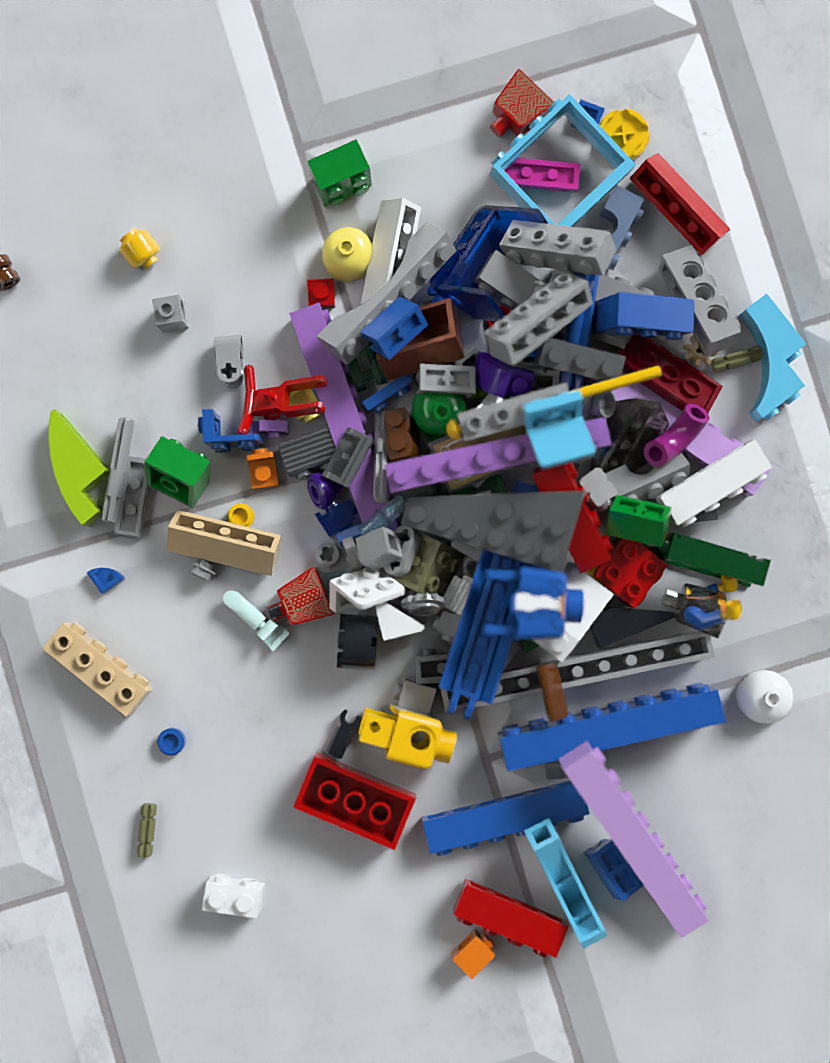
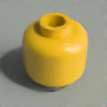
[119,228,159,269]

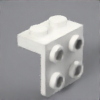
[330,567,405,613]

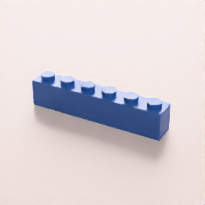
[422,780,590,856]

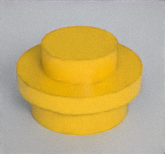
[227,503,255,527]

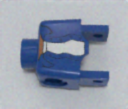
[482,567,584,639]

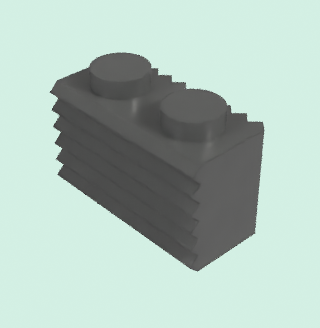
[278,427,336,480]

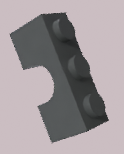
[533,338,626,382]

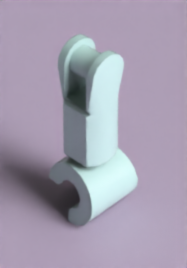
[223,590,290,652]

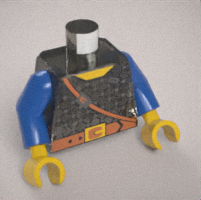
[662,575,742,638]

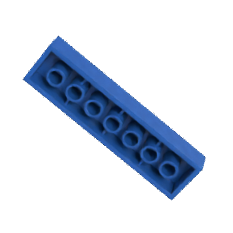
[497,682,726,771]

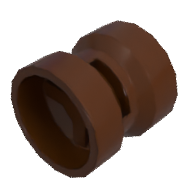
[0,254,21,291]

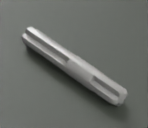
[373,410,390,504]
[101,417,135,523]

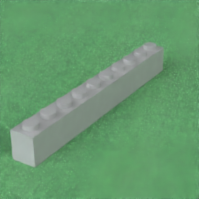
[441,629,715,713]

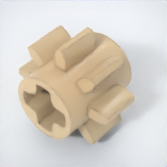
[683,335,718,368]

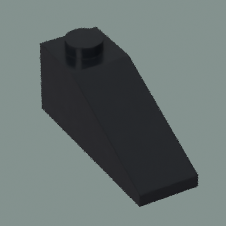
[589,607,676,648]

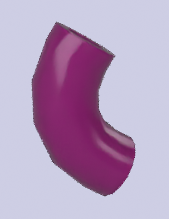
[644,404,710,467]

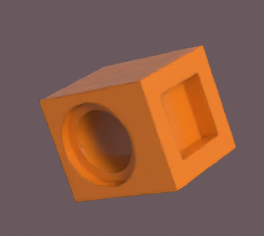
[452,929,495,980]

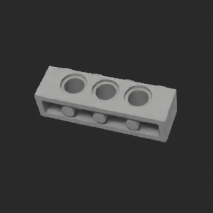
[658,245,741,356]

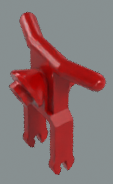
[237,365,328,435]

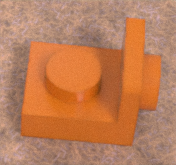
[246,448,280,490]

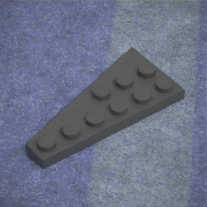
[401,491,586,572]

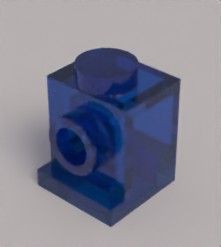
[315,499,358,538]

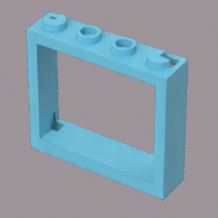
[489,94,636,227]

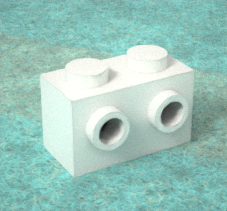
[202,874,265,919]

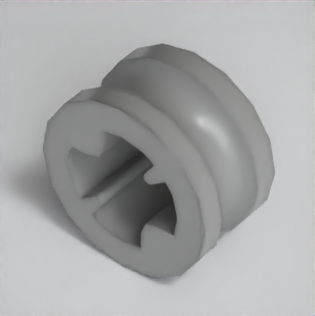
[315,542,340,566]

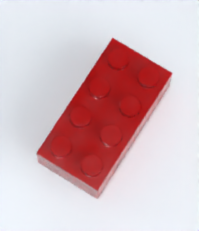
[293,752,416,850]

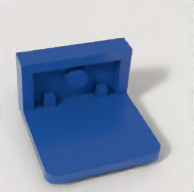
[198,409,264,453]

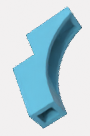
[739,293,806,422]
[524,818,608,949]

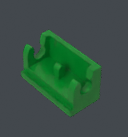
[607,495,672,547]

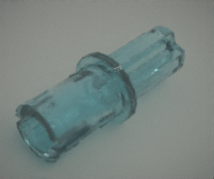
[358,495,407,535]

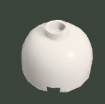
[736,669,794,724]

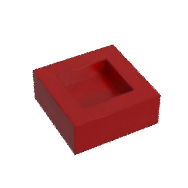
[307,278,336,308]

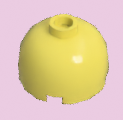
[322,227,372,283]

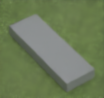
[113,456,150,539]

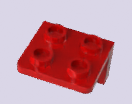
[594,538,668,608]

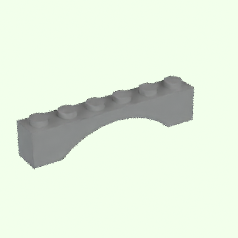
[317,223,456,365]

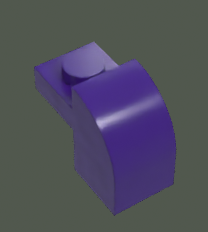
[474,351,536,398]

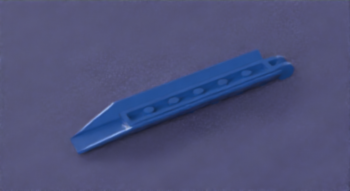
[439,480,540,720]

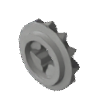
[401,592,445,617]

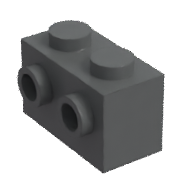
[414,647,451,684]

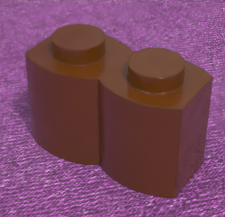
[384,407,422,463]

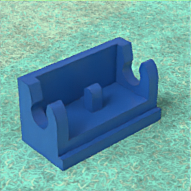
[360,297,428,360]
[583,839,644,901]

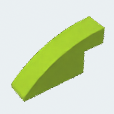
[49,409,110,527]

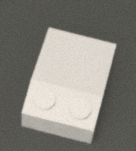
[532,561,614,662]

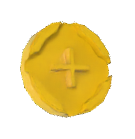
[599,109,650,161]

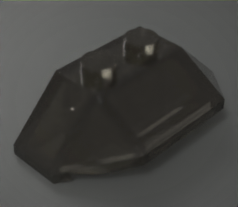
[590,397,670,473]

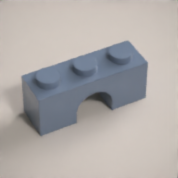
[600,185,644,274]

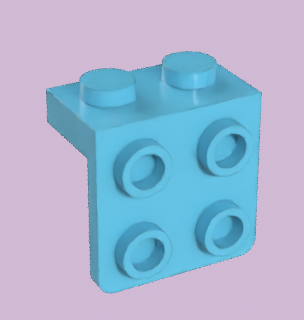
[524,390,595,468]

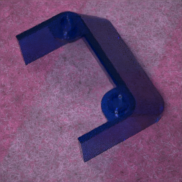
[430,205,548,322]

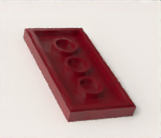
[617,335,723,413]

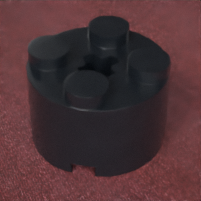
[337,614,378,670]

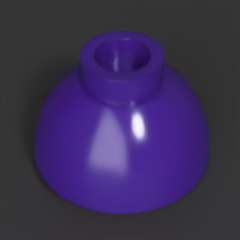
[307,473,342,510]

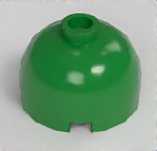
[411,392,465,436]

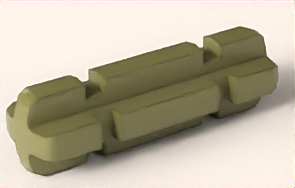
[710,345,764,373]
[136,803,157,858]

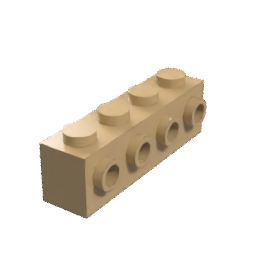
[167,510,281,576]
[42,622,152,717]

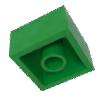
[307,139,372,207]
[144,436,210,509]

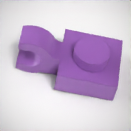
[249,420,289,439]

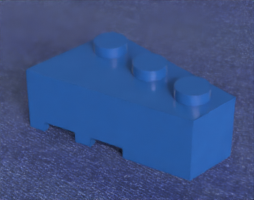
[594,292,694,340]

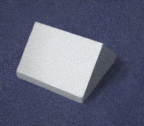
[375,601,425,640]

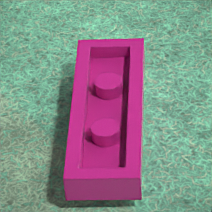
[498,158,580,193]

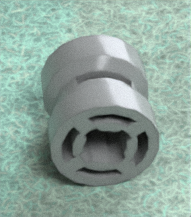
[582,391,616,418]

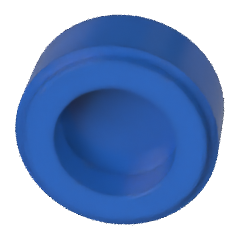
[157,727,186,756]

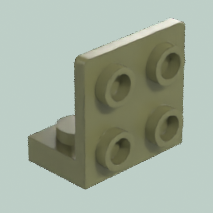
[394,533,464,597]

